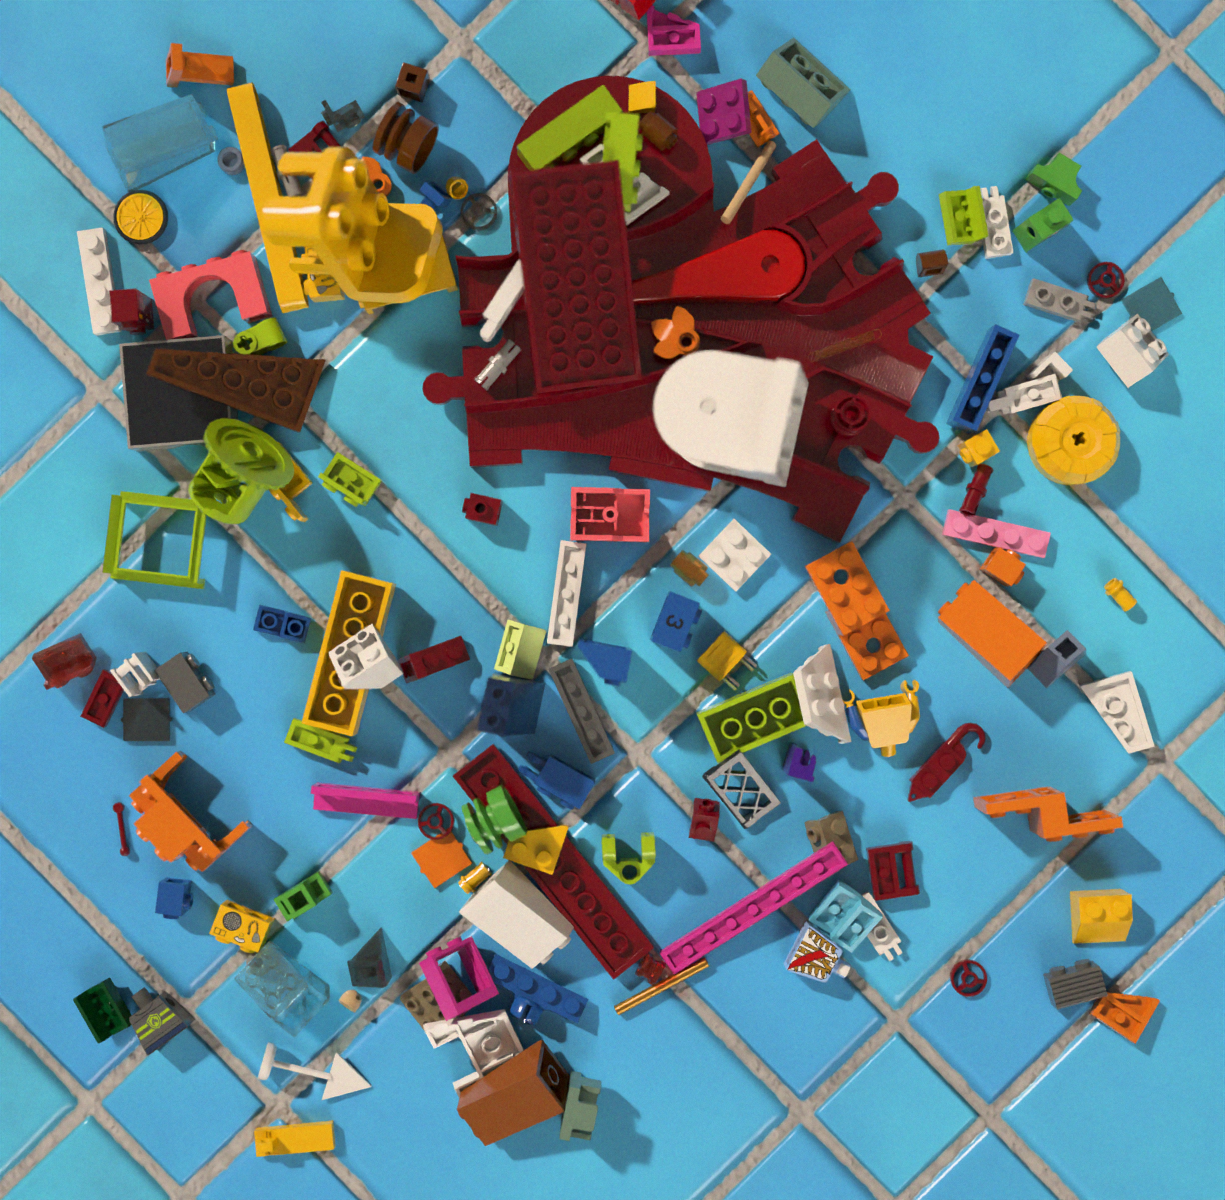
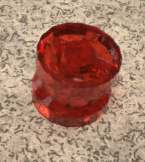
[635,952,666,985]

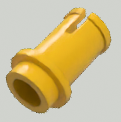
[1104,578,1137,612]
[458,861,492,894]

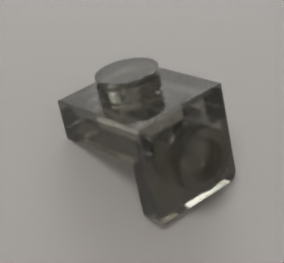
[321,99,365,132]

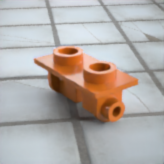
[748,90,780,148]

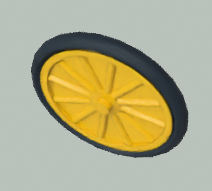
[113,190,168,245]

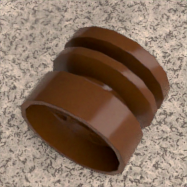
[373,102,439,174]

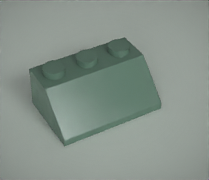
[756,37,851,128]

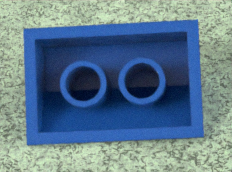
[578,639,632,686]

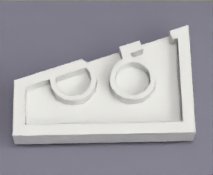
[579,144,670,225]
[1079,671,1155,753]

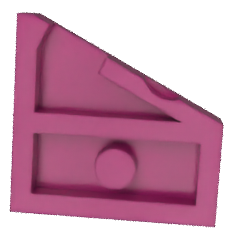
[646,5,701,56]

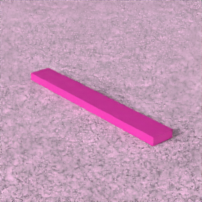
[660,841,848,974]

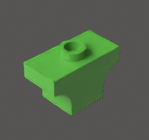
[1025,153,1082,206]
[273,871,333,921]

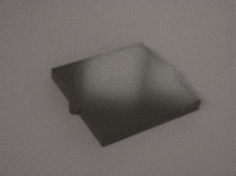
[1121,277,1182,331]
[121,698,173,741]

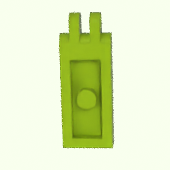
[284,718,358,763]

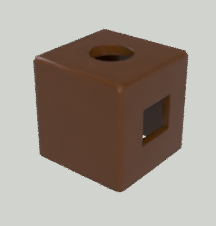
[395,62,430,103]

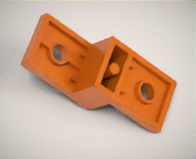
[805,541,909,680]
[973,786,1123,842]

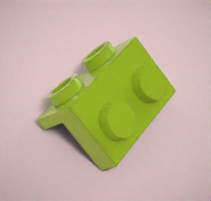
[939,186,988,246]
[318,452,382,507]

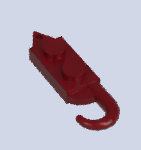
[907,722,986,802]

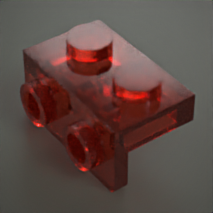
[32,633,97,690]

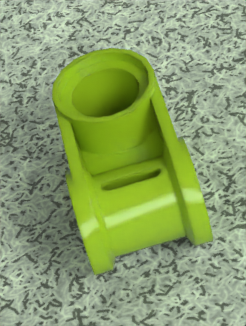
[233,317,287,355]

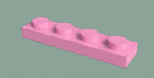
[942,509,1051,558]

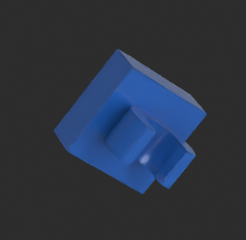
[419,181,453,210]

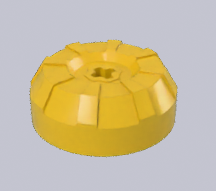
[1027,396,1121,485]

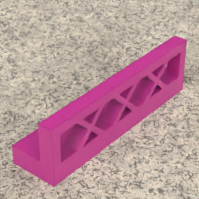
[311,782,420,819]

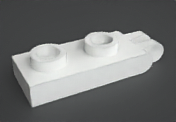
[980,186,1013,259]
[862,891,903,961]

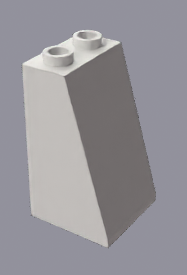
[459,860,574,969]

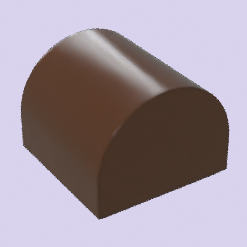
[916,249,948,277]

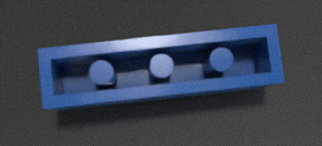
[946,324,1019,434]

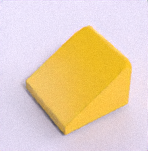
[629,81,656,113]

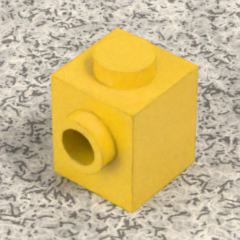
[957,429,1000,467]

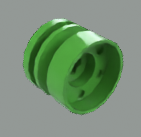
[462,785,527,855]

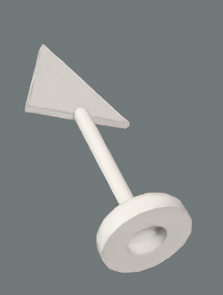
[258,1042,372,1100]

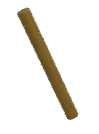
[614,957,710,1015]

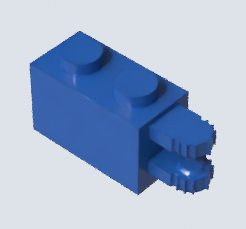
[518,751,595,810]

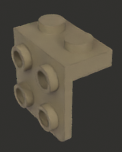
[400,961,472,1031]

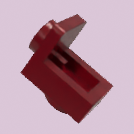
[689,798,720,842]

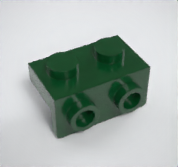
[73,977,132,1043]

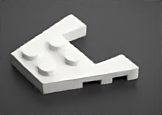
[423,1009,524,1098]

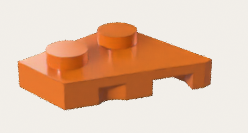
[1089,992,1160,1044]

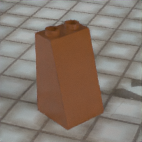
[457,1039,570,1146]

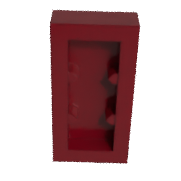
[397,636,470,684]

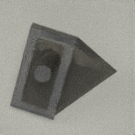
[347,927,392,988]

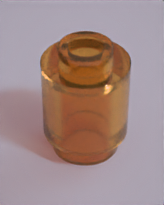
[670,550,709,587]

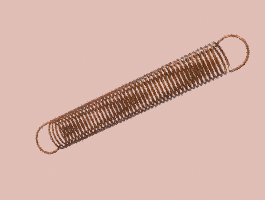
[808,329,882,362]

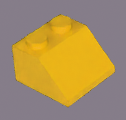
[1070,889,1133,944]

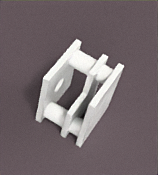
[110,652,160,697]

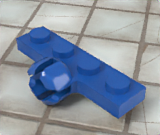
[488,954,589,1025]

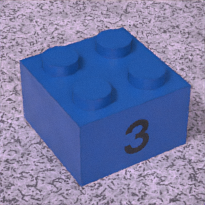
[650,591,702,652]

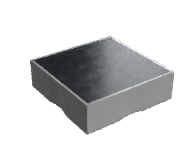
[119,335,238,452]

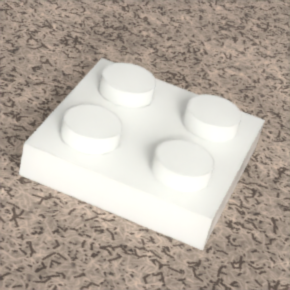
[698,519,771,592]

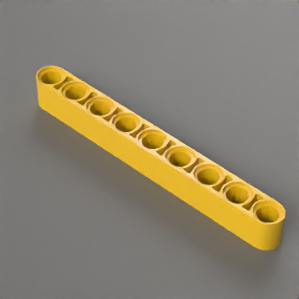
[227,82,309,314]

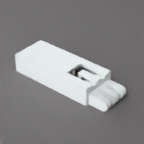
[480,259,523,342]

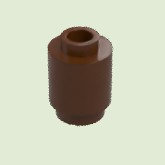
[639,111,679,151]

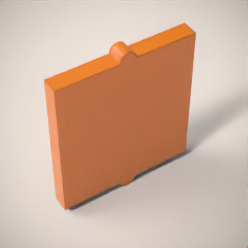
[411,828,472,888]

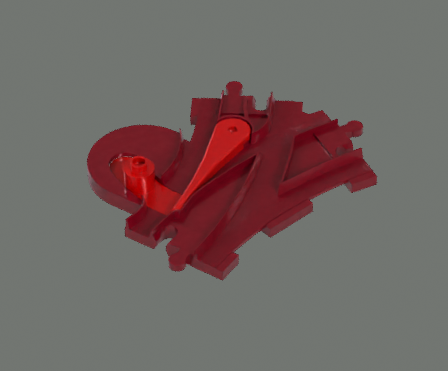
[422,76,939,543]

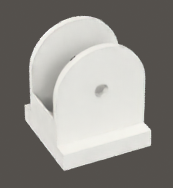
[654,351,809,487]

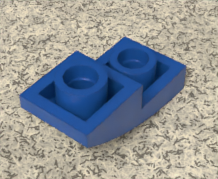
[253,604,311,643]

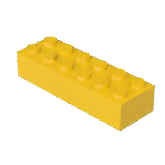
[302,570,396,737]

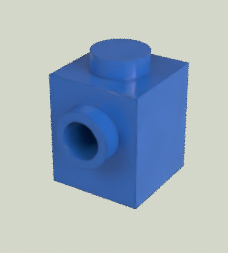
[155,877,194,919]

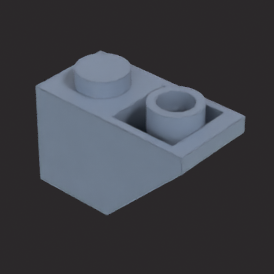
[1028,630,1086,688]

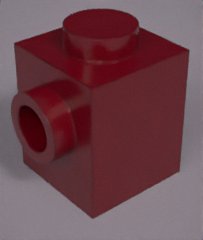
[462,493,503,526]

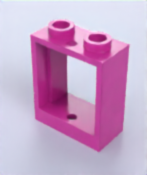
[419,936,499,1021]

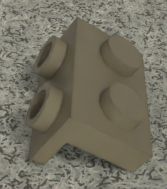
[804,811,858,865]

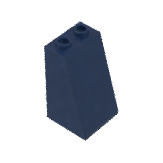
[477,672,546,736]

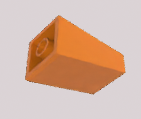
[938,580,1047,688]

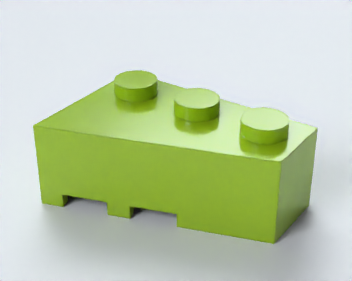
[602,112,643,212]

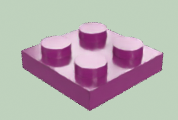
[696,78,751,145]

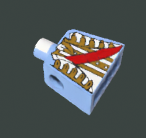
[784,921,851,983]

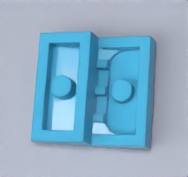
[809,880,883,953]

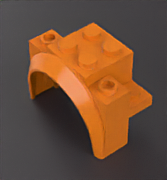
[129,751,253,872]

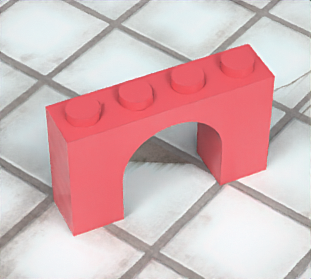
[149,250,273,340]

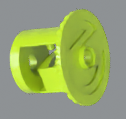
[188,418,294,524]

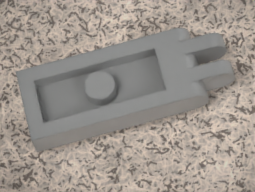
[1023,278,1097,322]

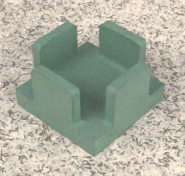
[559,1071,601,1141]

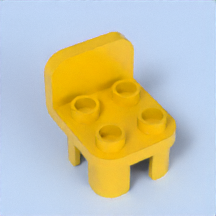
[262,147,443,303]

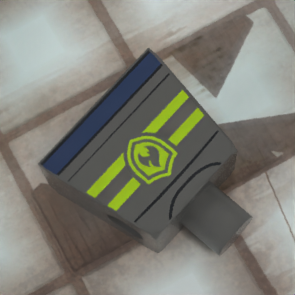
[129,987,195,1056]

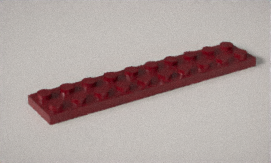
[453,743,654,980]

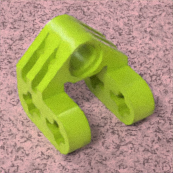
[602,832,656,885]

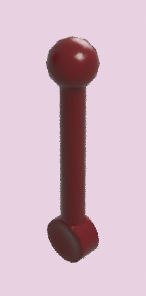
[113,802,130,856]

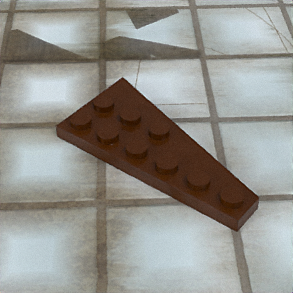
[146,349,326,433]

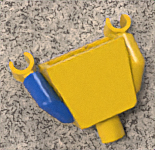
[841,680,920,757]

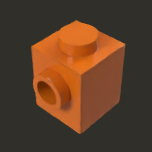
[979,547,1026,586]

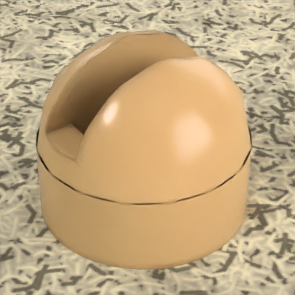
[338,990,362,1013]

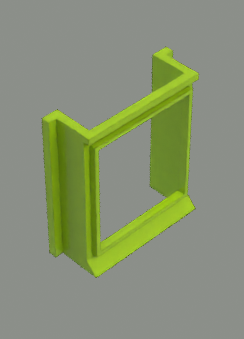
[102,491,207,589]

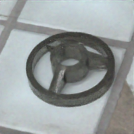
[461,193,497,230]

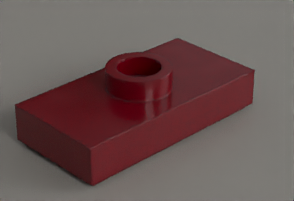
[80,669,124,728]

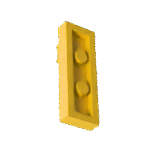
[254,1121,336,1157]

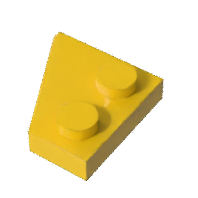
[503,824,569,875]

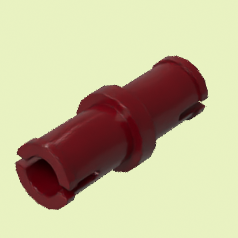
[959,464,994,517]

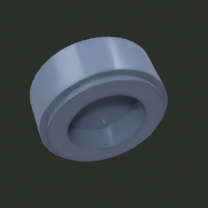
[217,147,245,175]

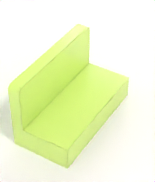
[494,620,546,679]

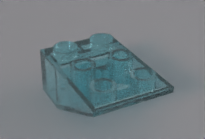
[234,941,330,1038]

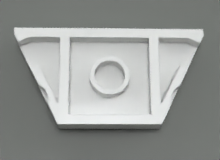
[793,644,851,744]

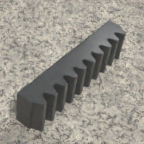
[549,658,615,764]

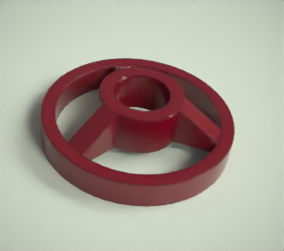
[1087,262,1125,299]
[418,803,455,840]
[950,959,987,997]

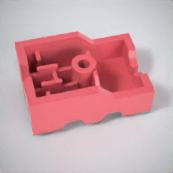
[570,487,650,542]

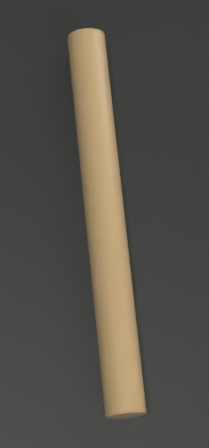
[721,141,777,224]

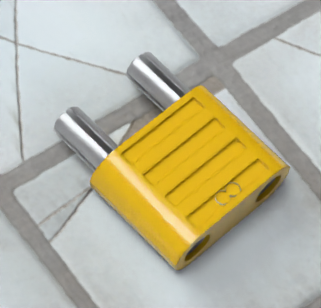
[697,631,757,691]

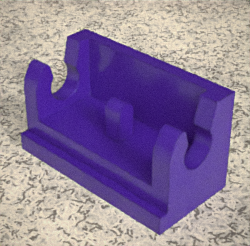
[782,742,816,782]

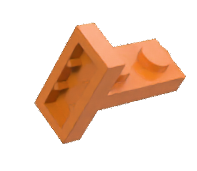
[166,43,234,88]

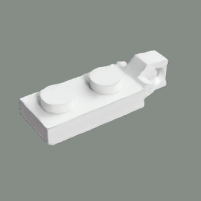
[987,374,1062,415]

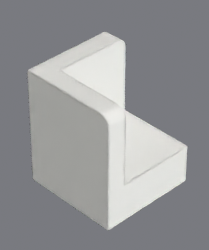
[1026,352,1073,381]

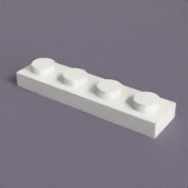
[77,227,122,336]
[547,540,587,647]

